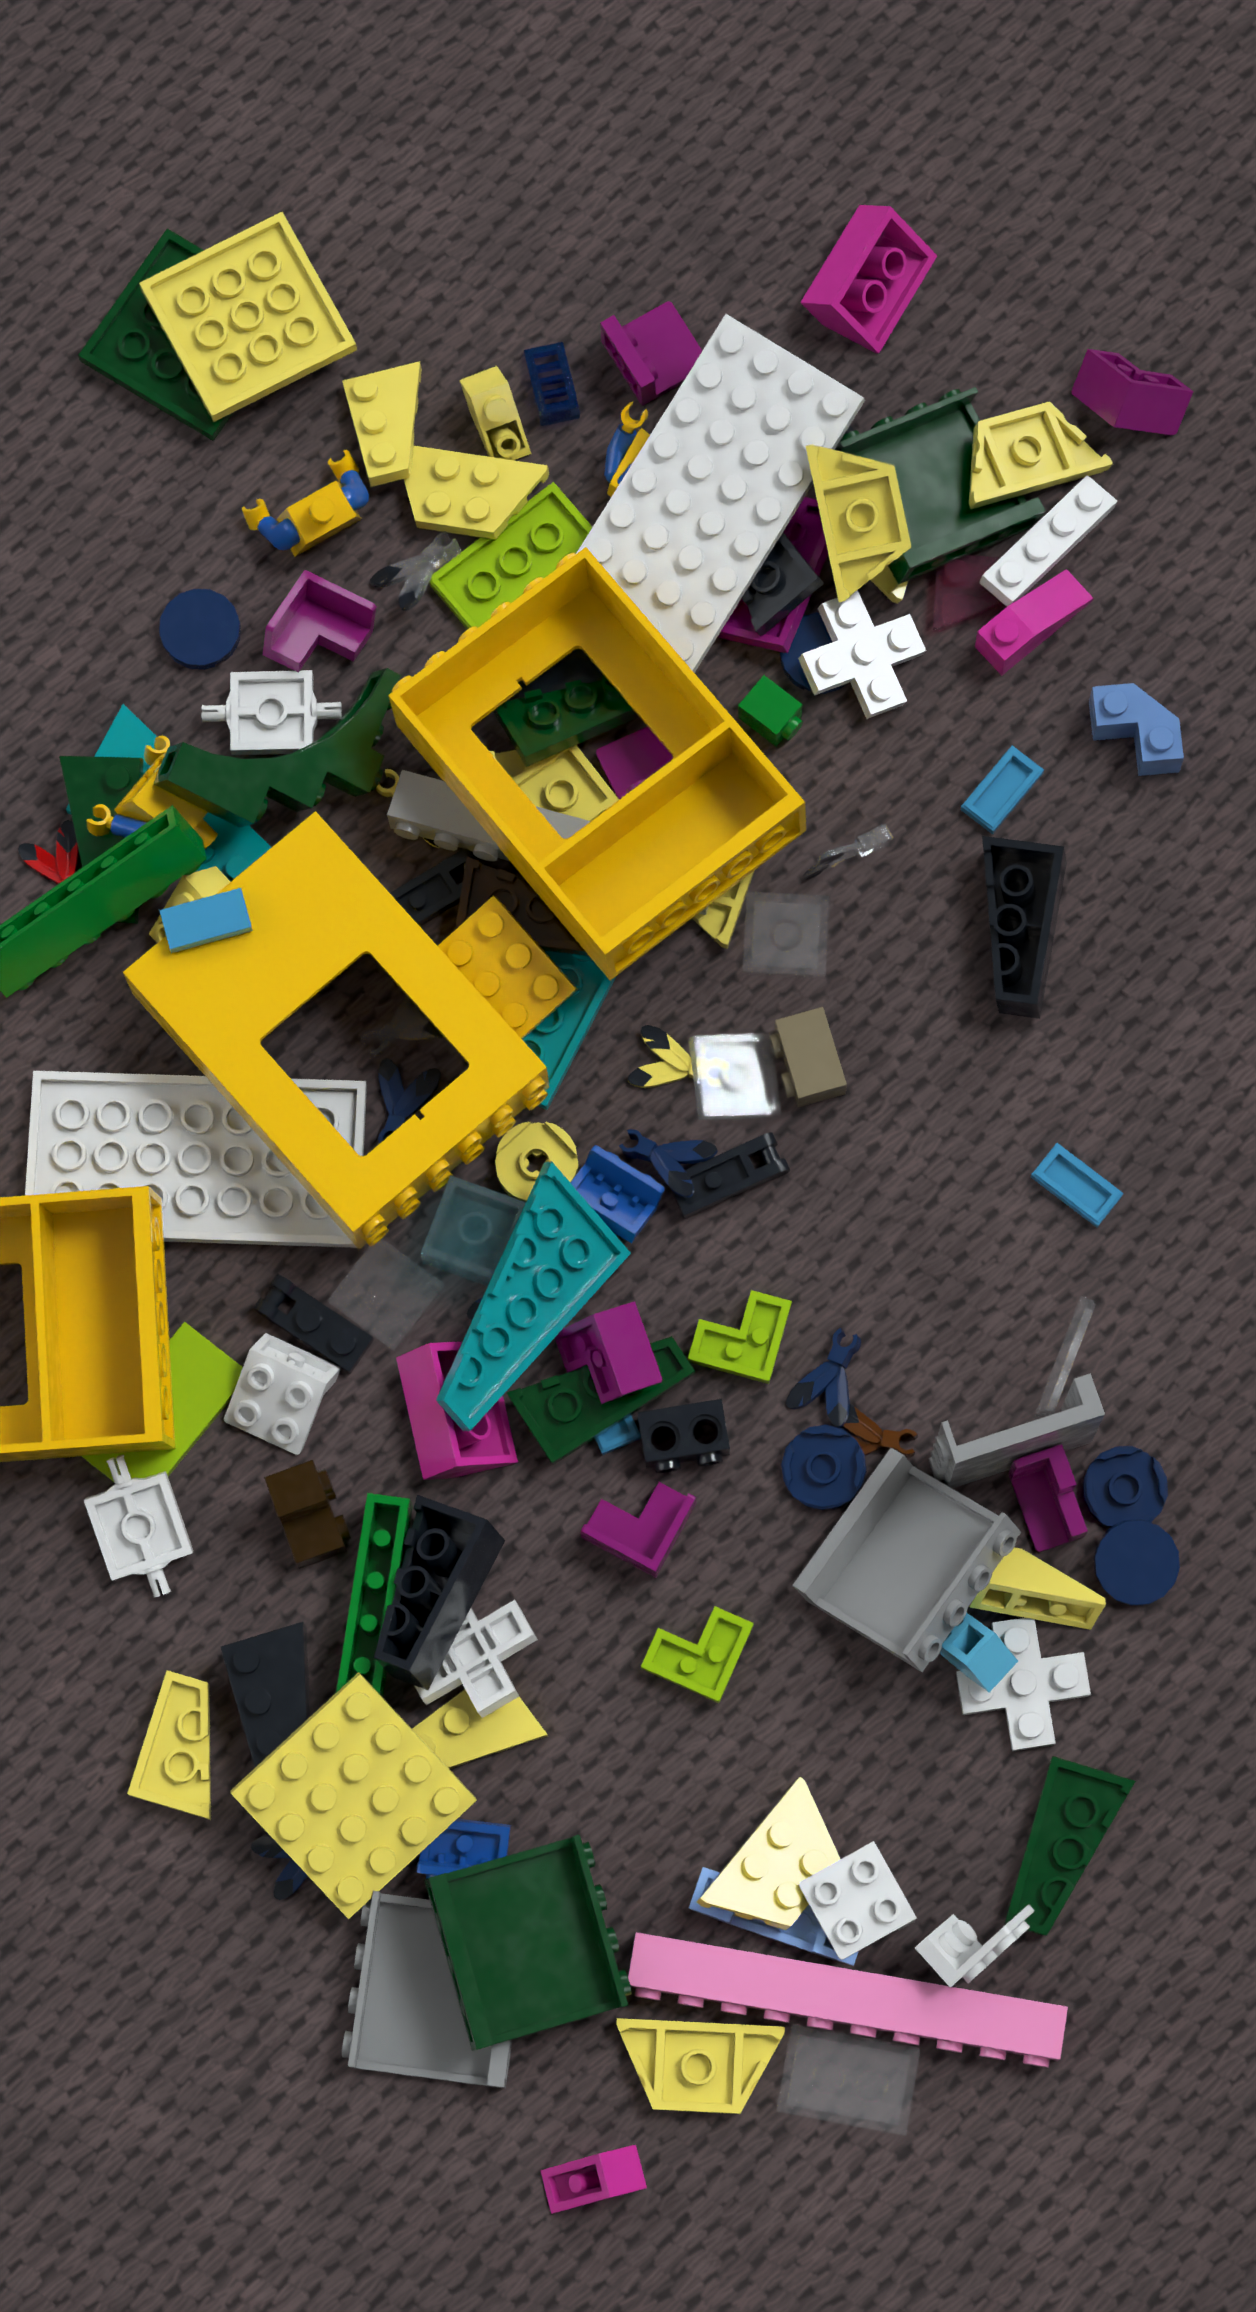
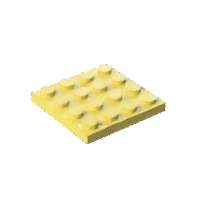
[139,212,357,422]
[230,1672,477,1919]

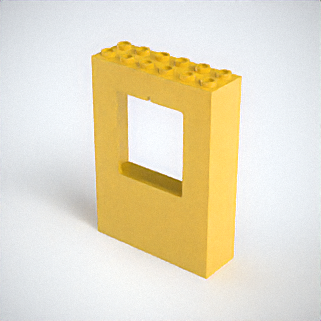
[388,547,806,981]
[123,811,549,1249]
[0,1186,175,1462]

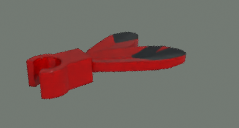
[18,820,79,884]

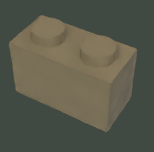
[769,1007,847,1107]

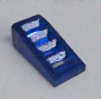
[524,342,580,426]

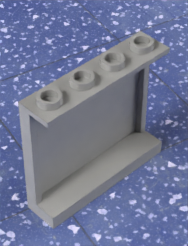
[929,1373,1105,1488]
[792,1448,1021,1672]
[342,1891,512,2089]

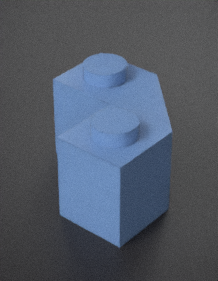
[1089,683,1184,776]

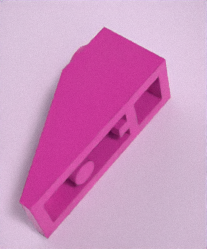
[975,569,1094,676]

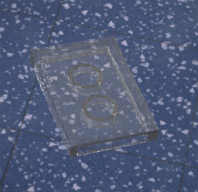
[1032,1296,1096,1421]
[776,2024,921,2136]

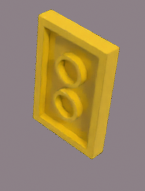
[438,895,578,1039]

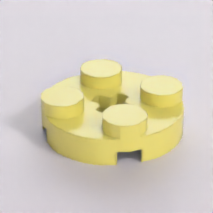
[495,1122,579,1203]

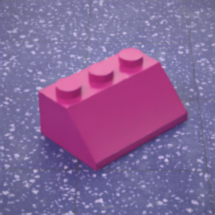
[800,205,937,353]
[396,1342,518,1480]

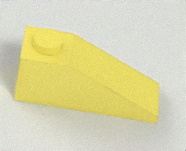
[969,1547,1106,1630]

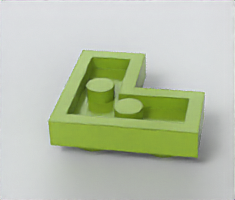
[688,1290,792,1384]
[641,1606,754,1703]

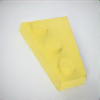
[342,361,422,487]
[127,1670,211,1820]
[412,1690,548,1769]

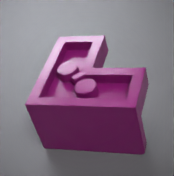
[1072,349,1194,435]
[263,570,377,673]
[555,1301,662,1404]
[1008,1444,1088,1552]
[580,1482,696,1578]

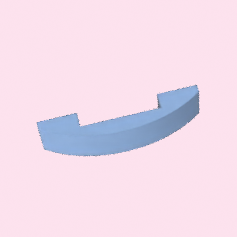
[689,1867,859,1966]

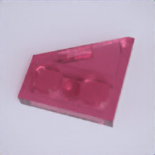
[933,555,1006,633]

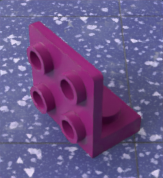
[600,301,702,406]
[596,726,673,800]

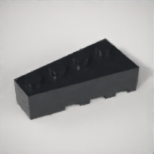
[982,836,1067,1019]
[374,1495,505,1690]
[221,1622,310,1767]

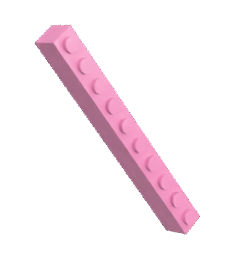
[628,1932,1068,2068]

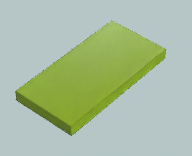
[427,482,592,629]
[81,1322,243,1482]

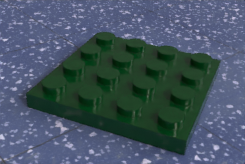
[78,229,234,441]

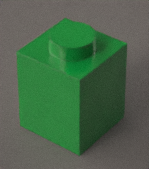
[738,675,803,746]

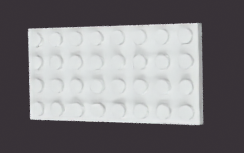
[576,314,865,673]
[25,1071,367,1248]

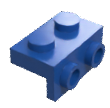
[570,1145,665,1244]
[417,1819,511,1879]

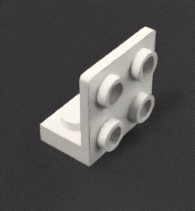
[224,1333,341,1455]
[799,1841,917,1960]
[915,1904,1035,1988]

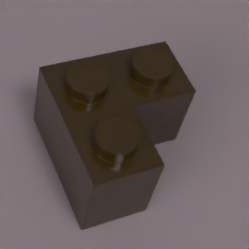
[264,1460,351,1569]

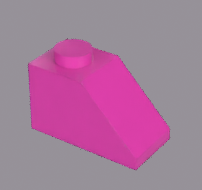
[541,2145,647,2214]

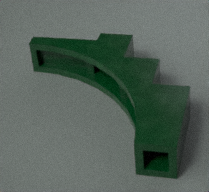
[153,668,401,828]

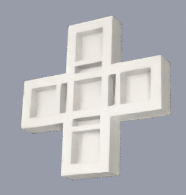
[798,590,926,719]
[415,1600,538,1718]
[956,1618,1091,1751]

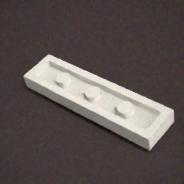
[979,475,1117,606]

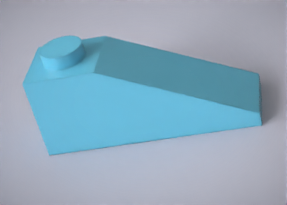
[940,1613,1018,1693]

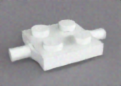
[202,670,342,755]
[84,1455,193,1597]

